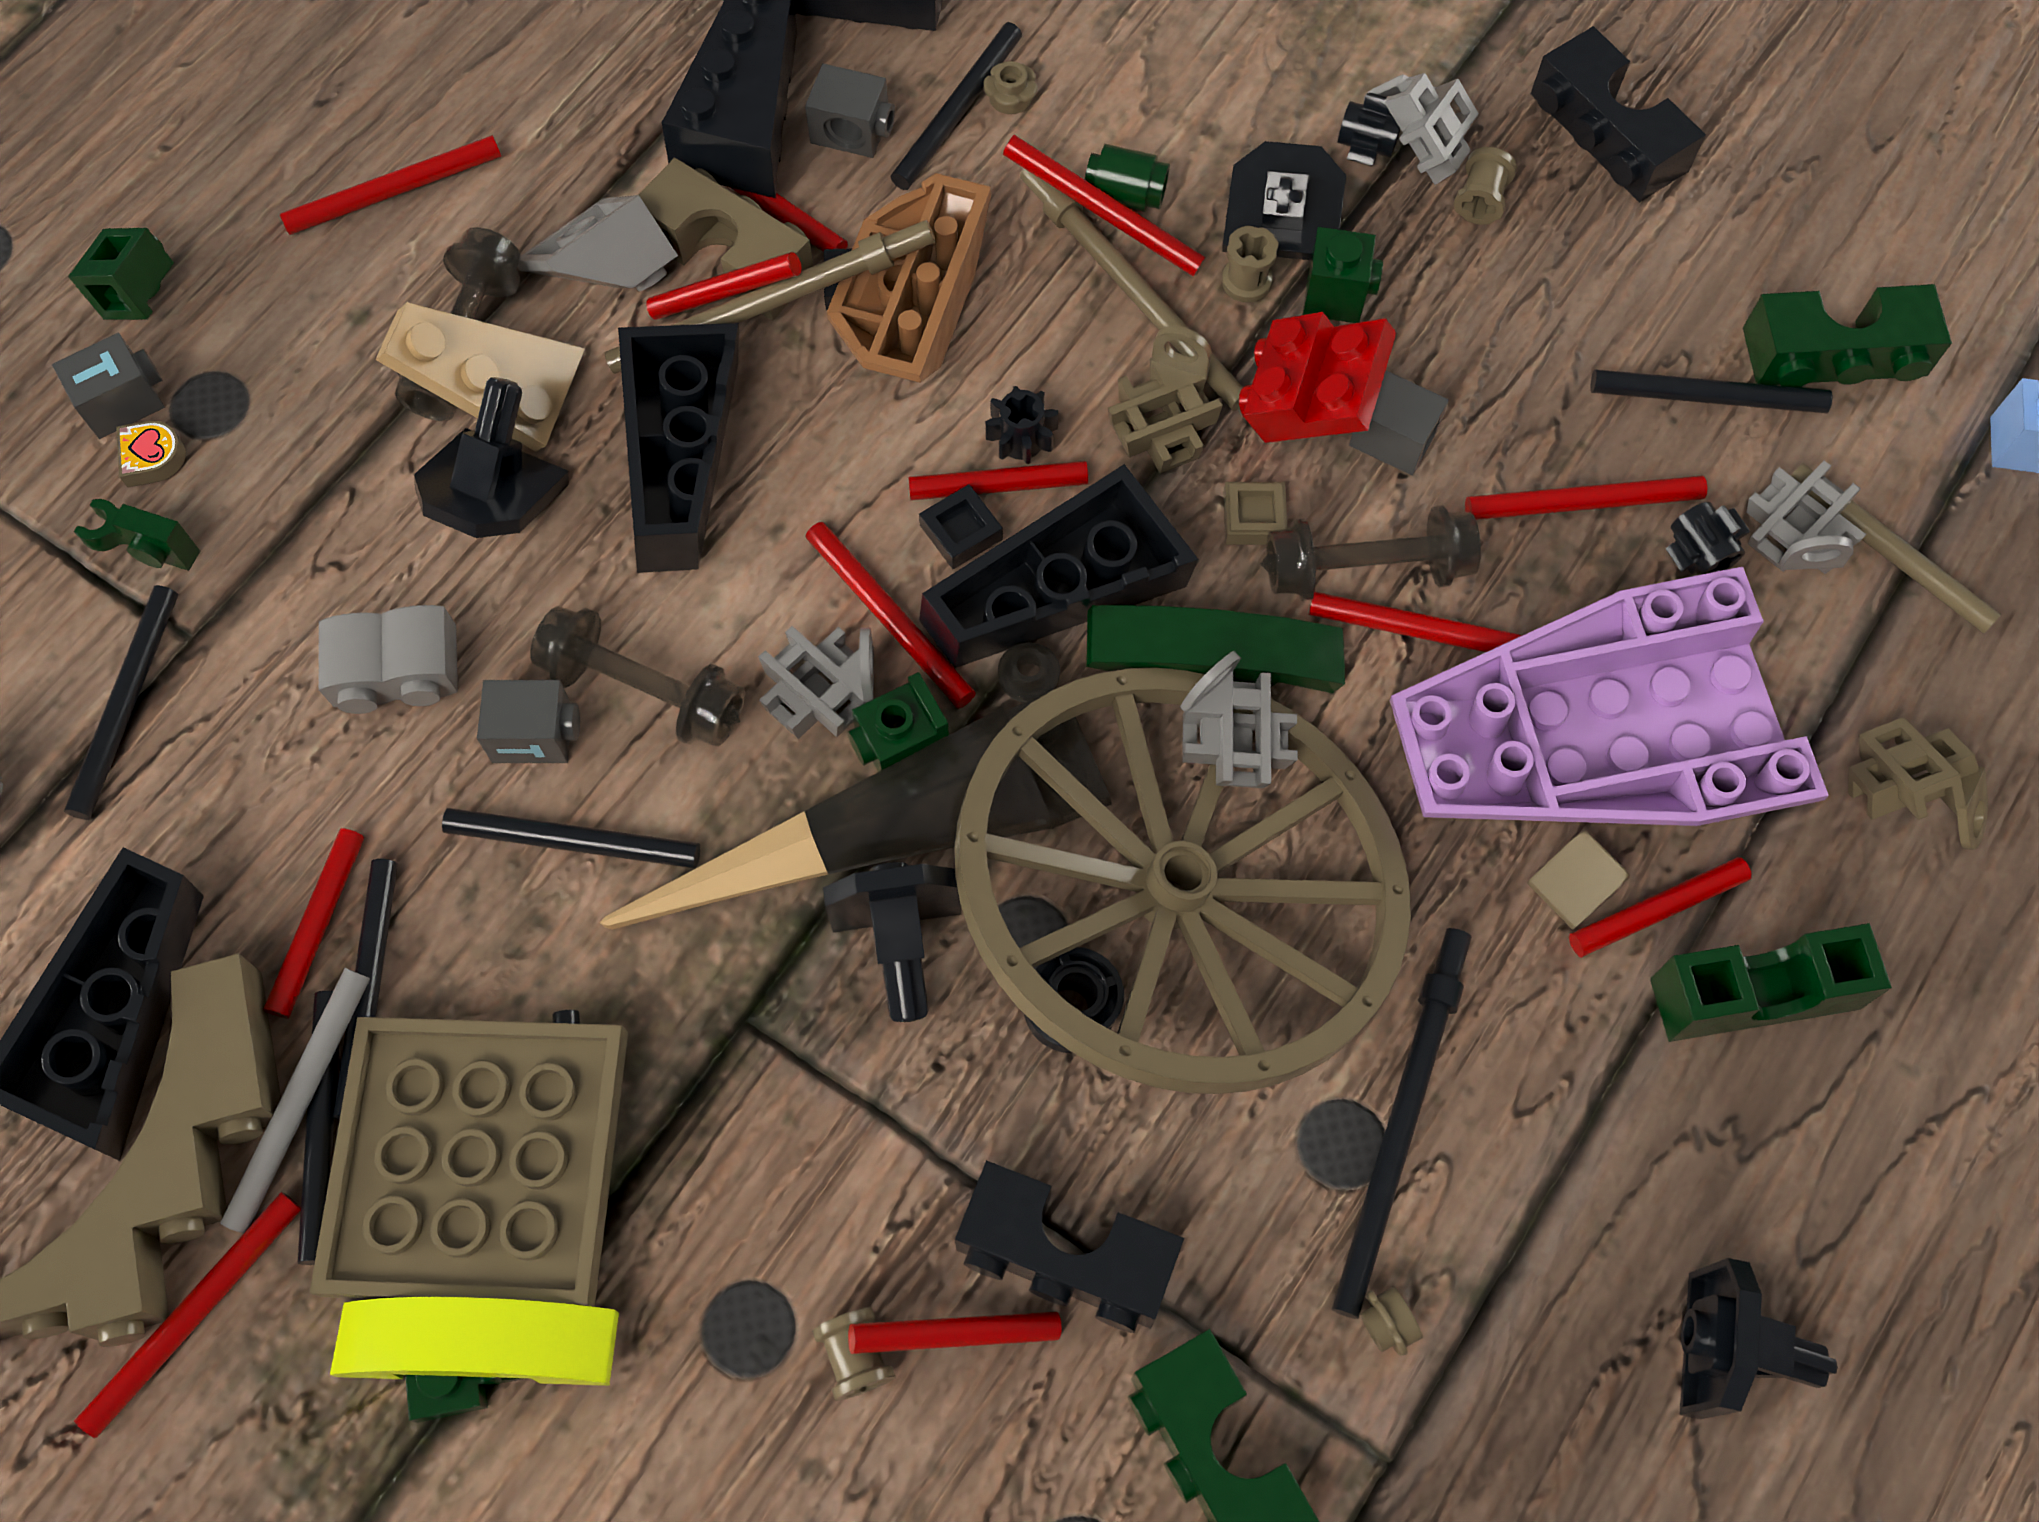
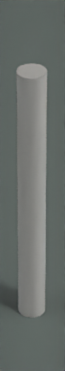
[220,968,370,1233]

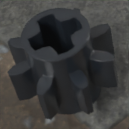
[1337,92,1401,167]
[985,386,1059,464]
[1666,502,1750,574]

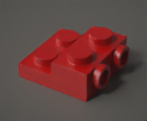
[1239,312,1396,443]

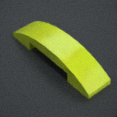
[330,1297,619,1386]

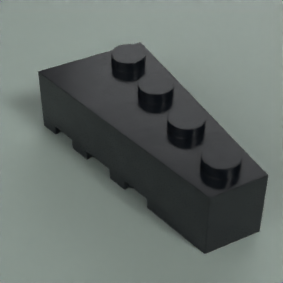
[661,0,797,199]
[618,323,739,573]
[919,464,1199,668]

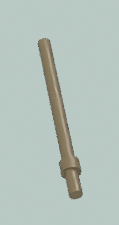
[1020,168,1243,411]
[605,220,936,374]

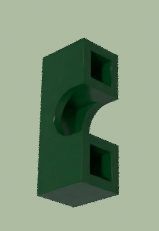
[1743,284,1952,387]
[1650,923,1892,1042]
[1127,1329,1319,1522]

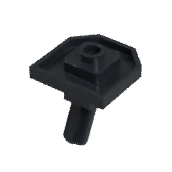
[1222,141,1347,260]
[414,377,569,538]
[823,862,962,1023]
[1679,1258,1838,1419]

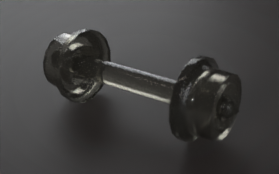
[395,227,521,421]
[1260,505,1484,601]
[530,606,745,746]

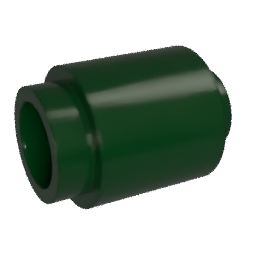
[1085,144,1170,212]

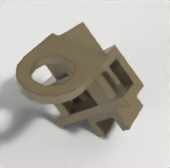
[1108,326,1223,474]
[1848,717,1988,850]

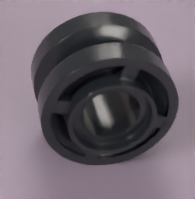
[1024,947,1124,1053]

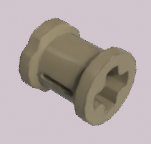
[1453,147,1517,225]
[1222,226,1278,302]
[812,1307,896,1401]

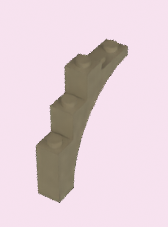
[0,953,281,1347]

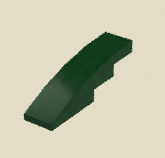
[1086,605,1345,693]

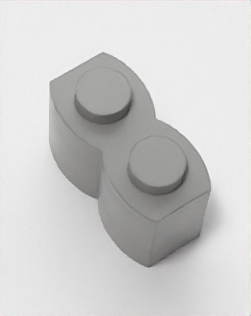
[319,605,458,714]

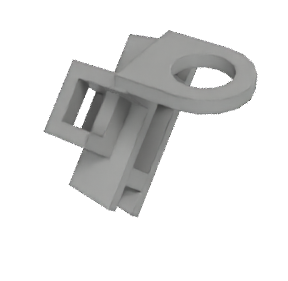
[1364,73,1479,185]
[1746,460,1866,574]
[758,626,874,739]
[1180,651,1298,788]

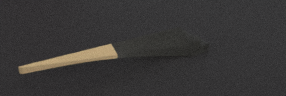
[600,695,1112,930]

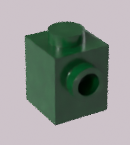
[1302,227,1383,323]

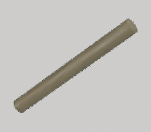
[1791,463,2001,634]

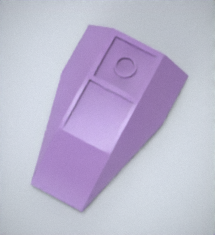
[1390,567,1829,826]

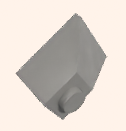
[514,195,678,291]

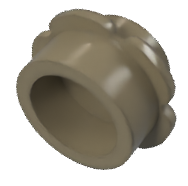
[984,61,1038,114]
[1360,1287,1423,1356]

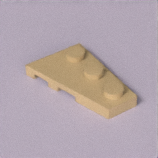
[376,302,585,452]

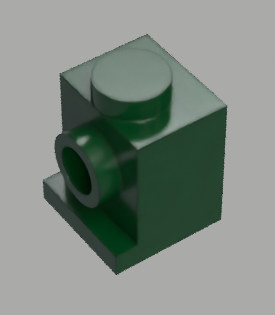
[68,228,174,320]
[847,672,950,781]

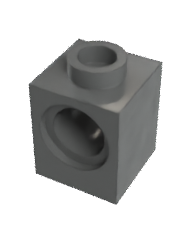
[805,63,895,158]

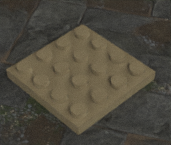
[310,1017,628,1307]

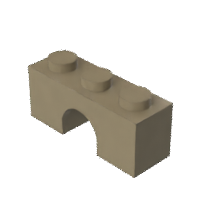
[639,157,813,321]

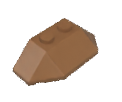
[827,173,991,383]

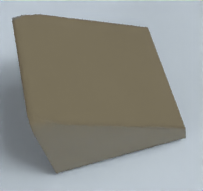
[1527,830,1630,930]

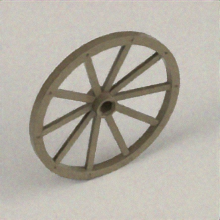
[954,668,1411,1094]

